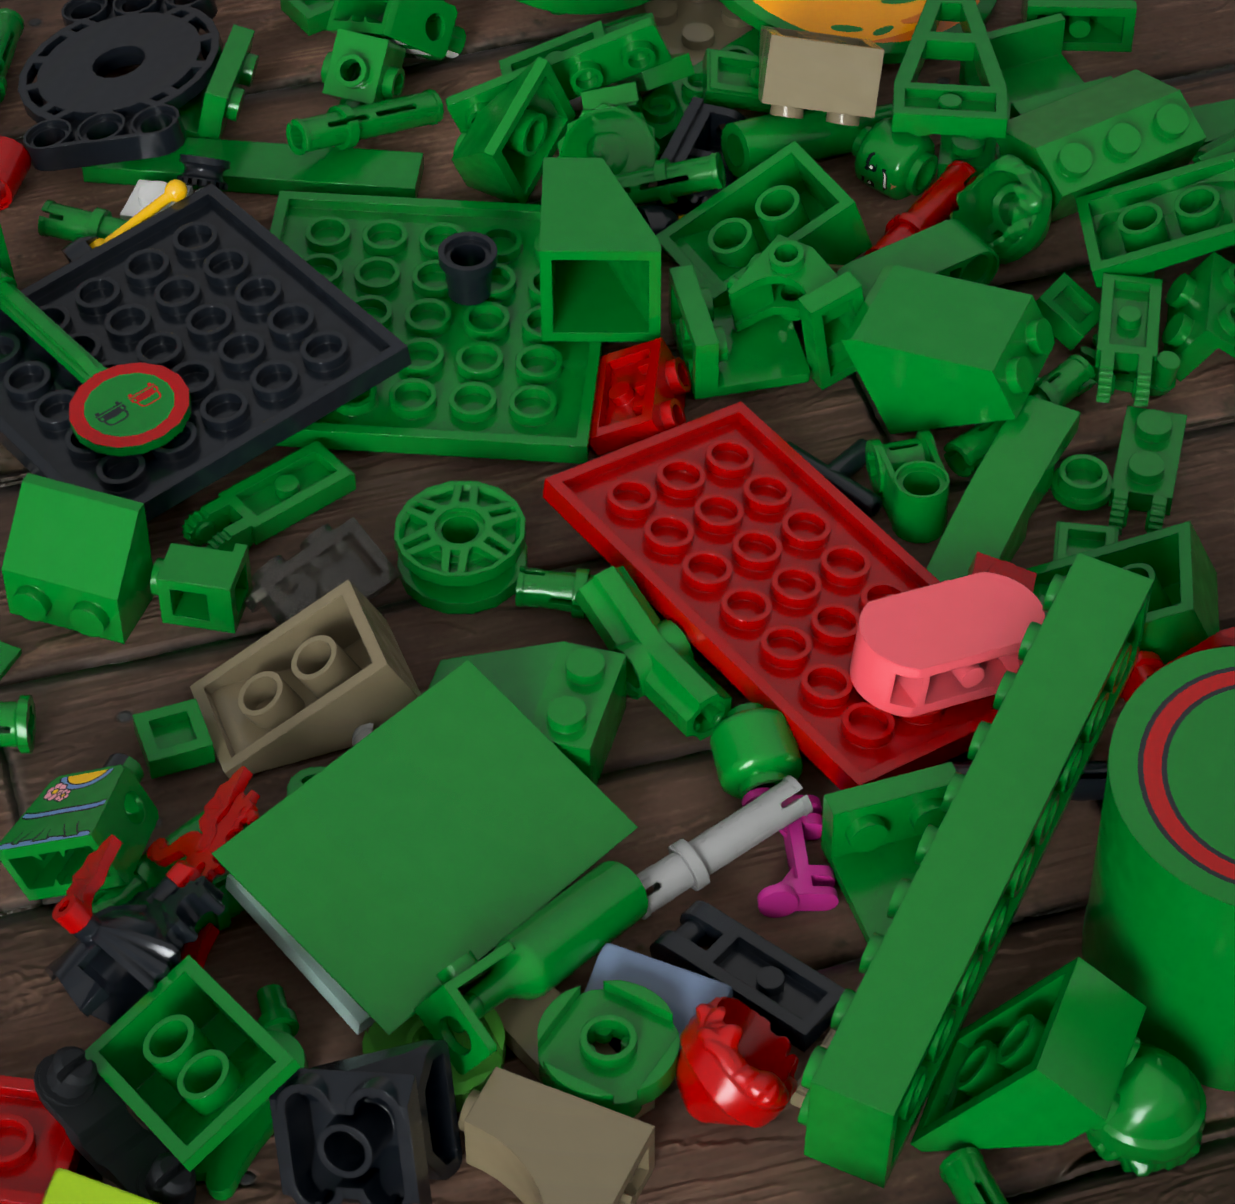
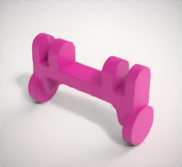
[741,787,839,918]

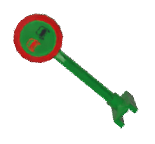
[0,224,191,457]

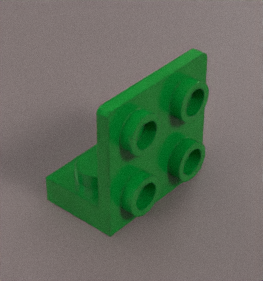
[668,265,810,400]
[821,762,957,944]

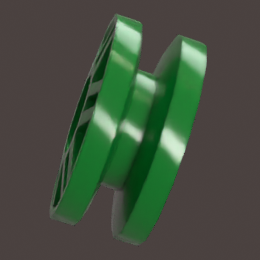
[394,481,528,614]

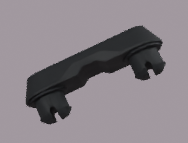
[33,1046,197,1204]

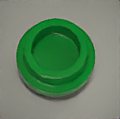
[1051,454,1113,511]

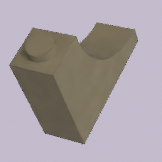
[458,1067,655,1204]

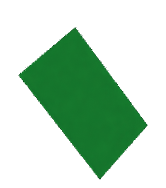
[212,660,638,1035]

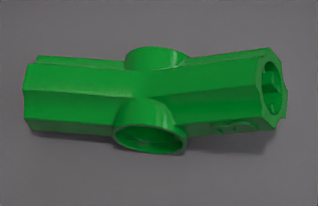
[574,566,732,741]

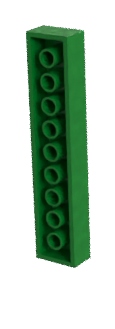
[798,552,1154,1188]

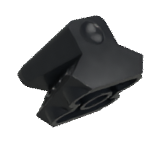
[269,1039,462,1204]

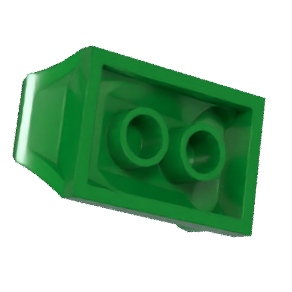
[1075,151,1235,290]

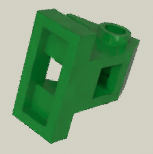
[727,234,864,390]

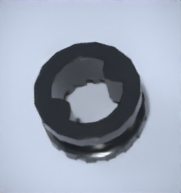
[177,154,231,190]

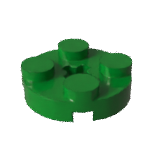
[537,980,680,1118]

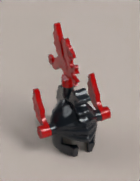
[45,766,260,1026]

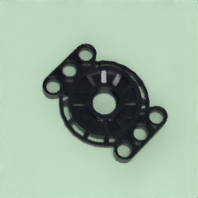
[18,0,223,171]

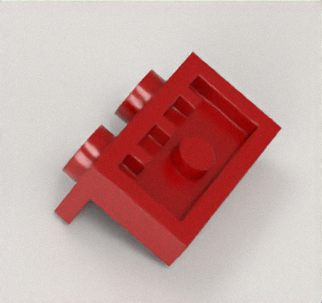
[589,337,691,456]

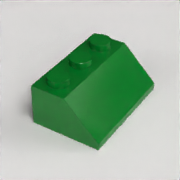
[994,69,1207,223]

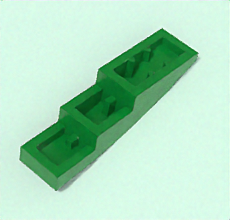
[927,395,1081,582]

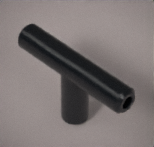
[787,439,882,518]

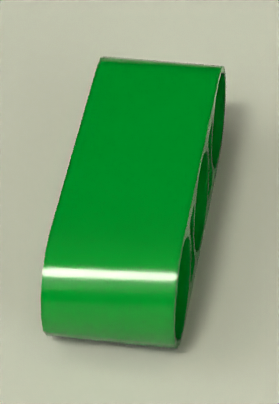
[836,218,1000,300]

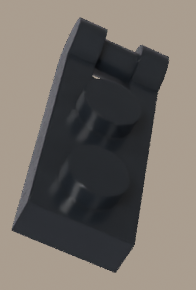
[650,900,845,1052]

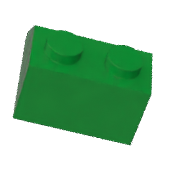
[2,473,155,644]

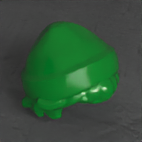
[950,154,1052,264]
[1085,1043,1207,1177]

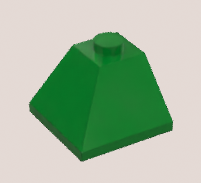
[451,57,576,204]

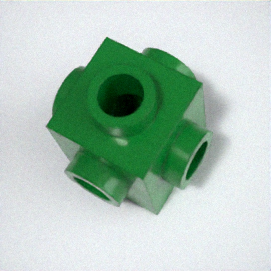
[321,28,406,108]

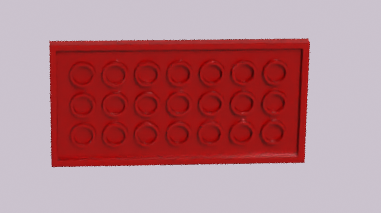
[543,401,998,790]

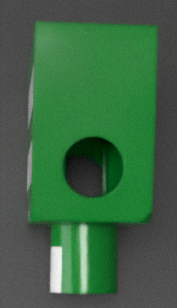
[326,0,466,60]

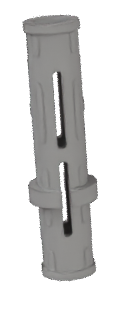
[636,775,813,920]

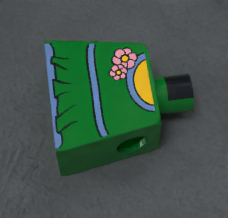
[0,753,159,901]

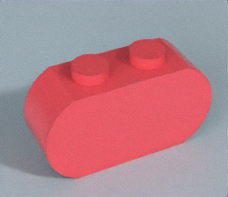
[850,572,1045,718]

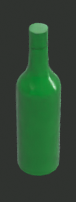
[721,103,892,178]
[448,861,648,1033]

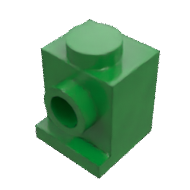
[150,543,253,634]

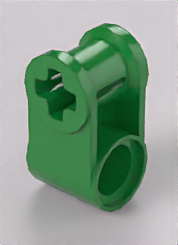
[865,430,950,543]

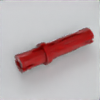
[863,160,978,256]

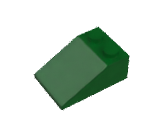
[656,140,872,307]
[1027,521,1220,665]
[428,641,626,786]
[85,955,301,1172]
[910,957,1147,1152]

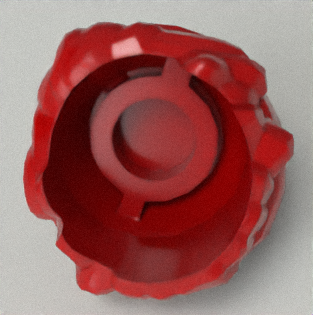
[676,996,799,1128]

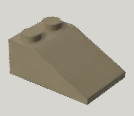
[758,25,884,126]
[190,579,421,779]

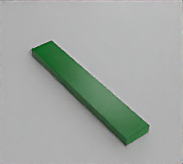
[82,137,424,198]

